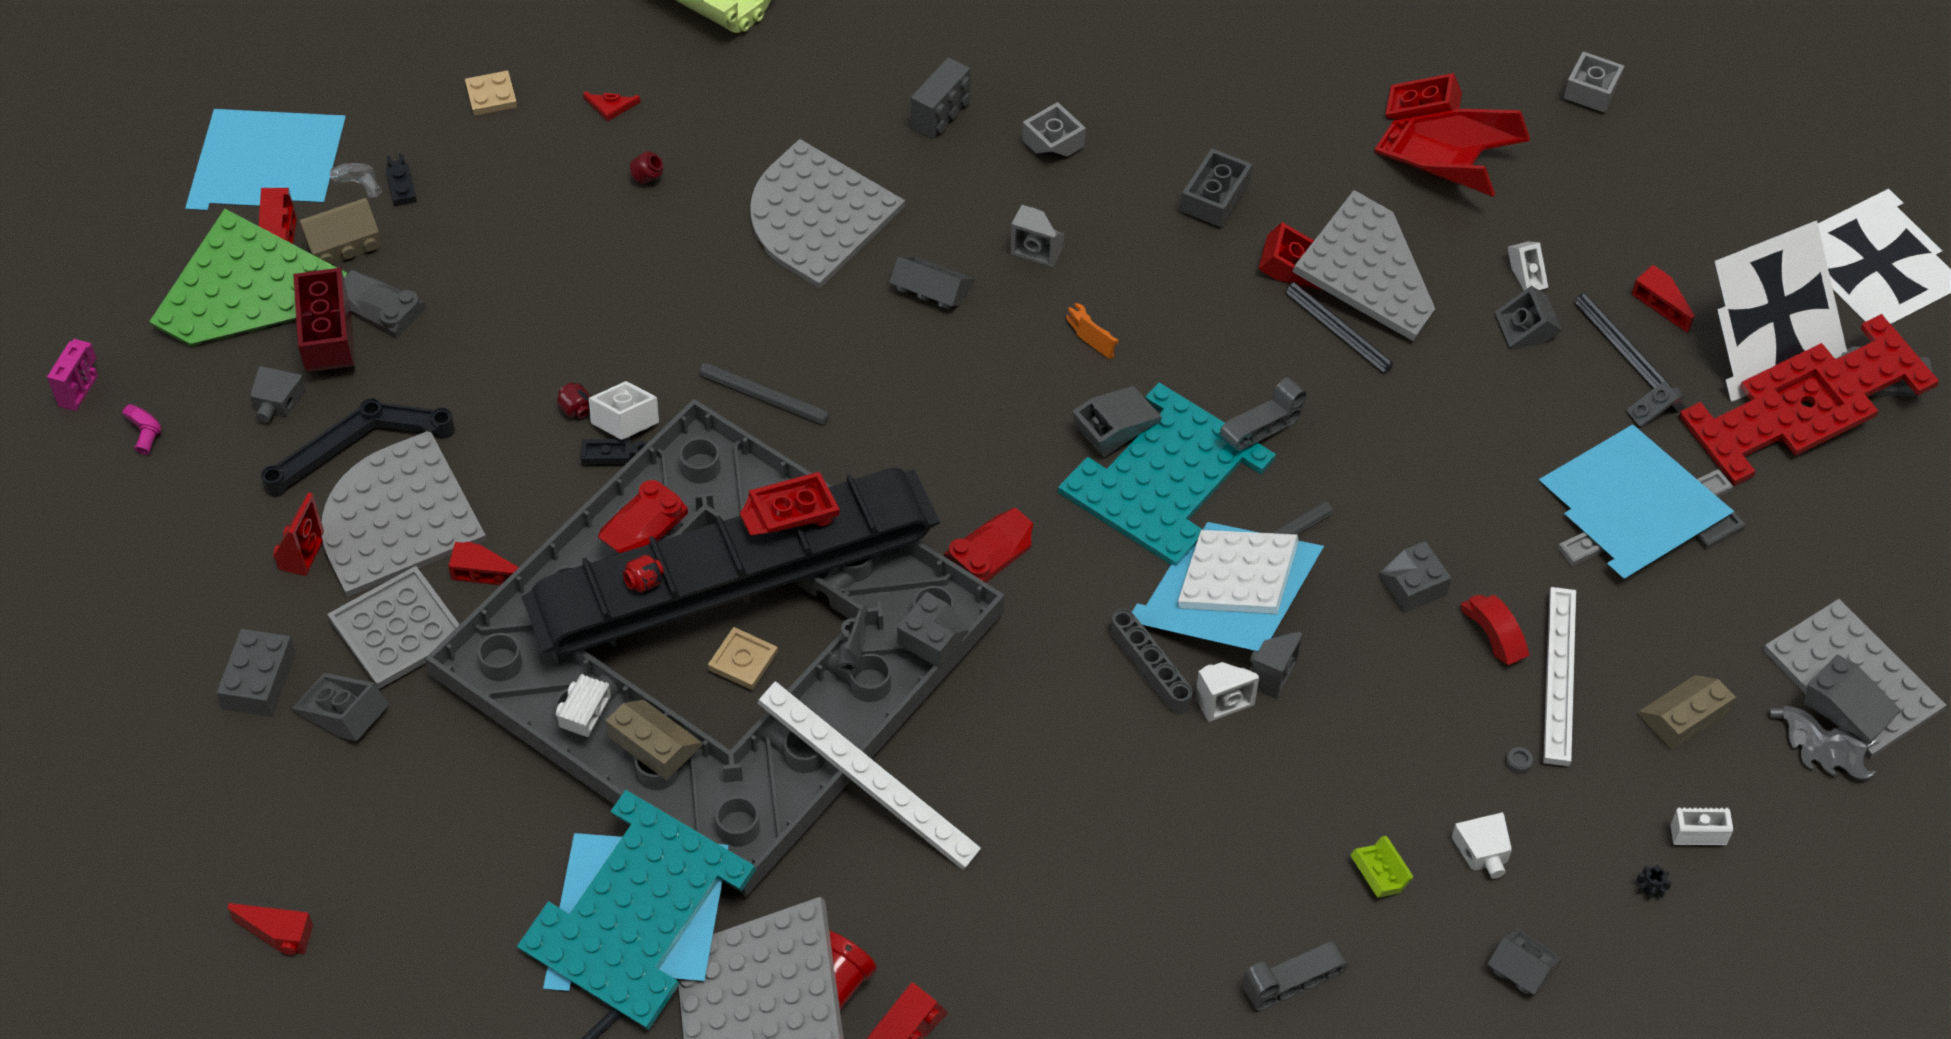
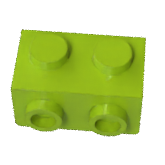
[1350,836,1413,898]

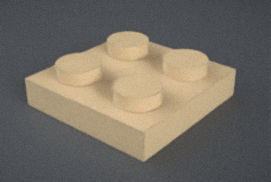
[465,70,517,116]
[708,627,778,690]

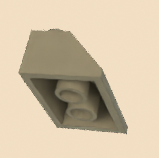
[299,198,382,265]
[1638,675,1736,750]
[605,700,702,780]

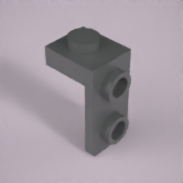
[1627,381,1686,427]

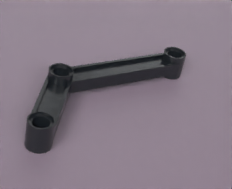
[261,398,455,497]

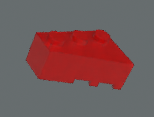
[259,188,297,244]
[866,982,948,1039]

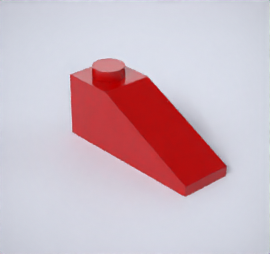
[1631,265,1695,333]
[448,542,519,585]
[227,903,313,955]

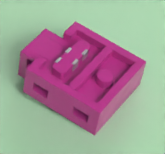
[47,339,98,411]

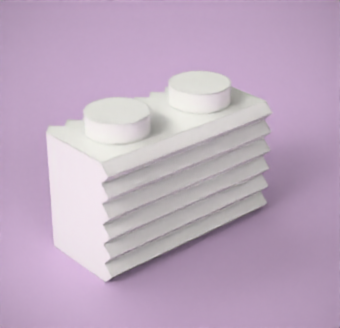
[556,674,611,737]
[1670,807,1733,845]

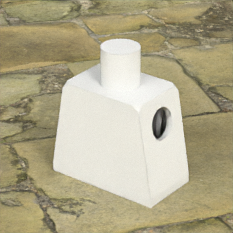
[1452,812,1511,879]

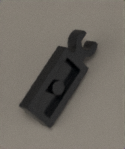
[386,153,417,207]
[581,439,647,465]

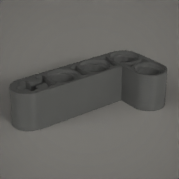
[1219,377,1307,451]
[1243,942,1349,1011]

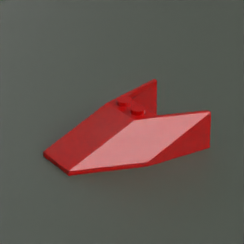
[1374,109,1530,197]

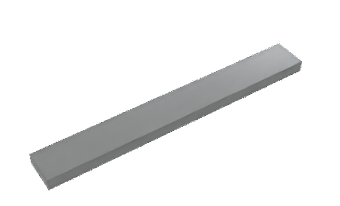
[1558,469,1733,566]

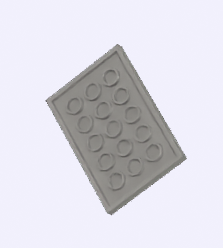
[1763,599,1947,759]

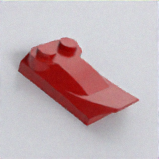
[740,472,840,535]
[597,480,688,553]
[944,507,1034,583]

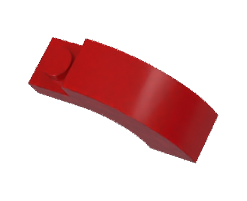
[1460,594,1529,665]

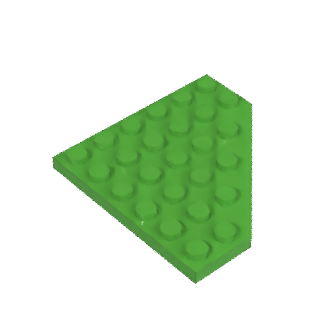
[149,209,347,347]

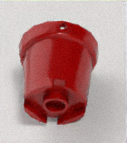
[829,930,877,1011]

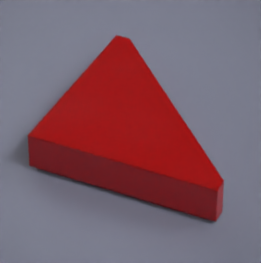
[583,91,641,122]

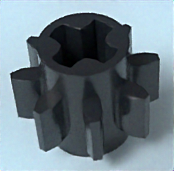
[1636,865,1672,899]

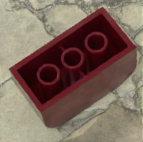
[293,267,355,373]

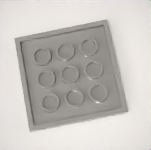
[327,566,460,689]

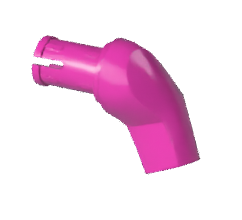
[122,404,161,455]

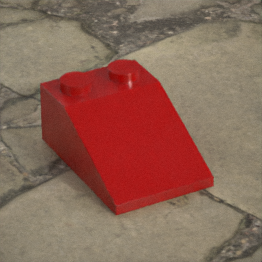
[1385,73,1462,120]
[1258,222,1325,291]
[273,493,324,576]

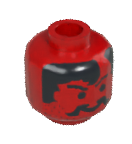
[623,555,664,593]

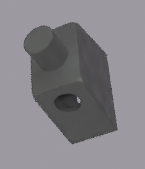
[251,366,306,423]

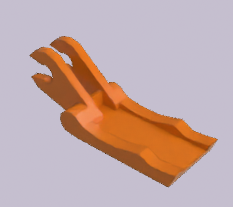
[1066,303,1119,359]

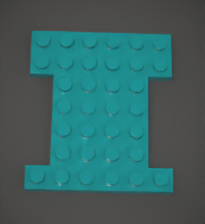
[1058,383,1276,566]
[517,790,757,1030]

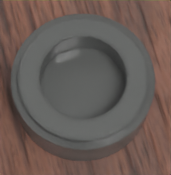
[1506,747,1533,774]

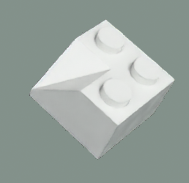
[589,381,659,440]
[1195,662,1259,722]

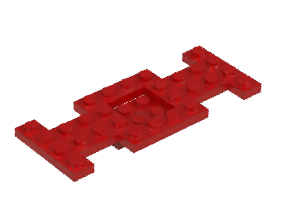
[1679,314,1939,486]

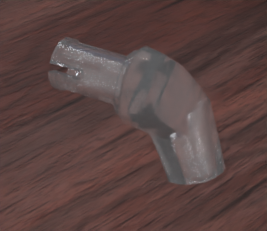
[330,163,382,198]

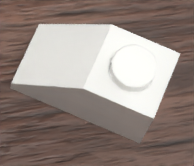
[1507,241,1548,290]

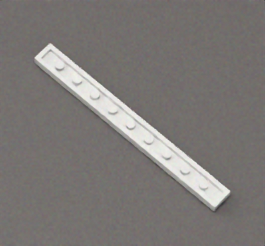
[757,681,981,870]

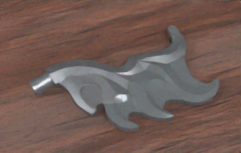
[1770,706,1877,780]

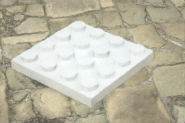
[1178,530,1299,614]

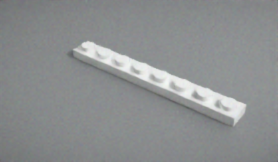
[1543,587,1576,766]

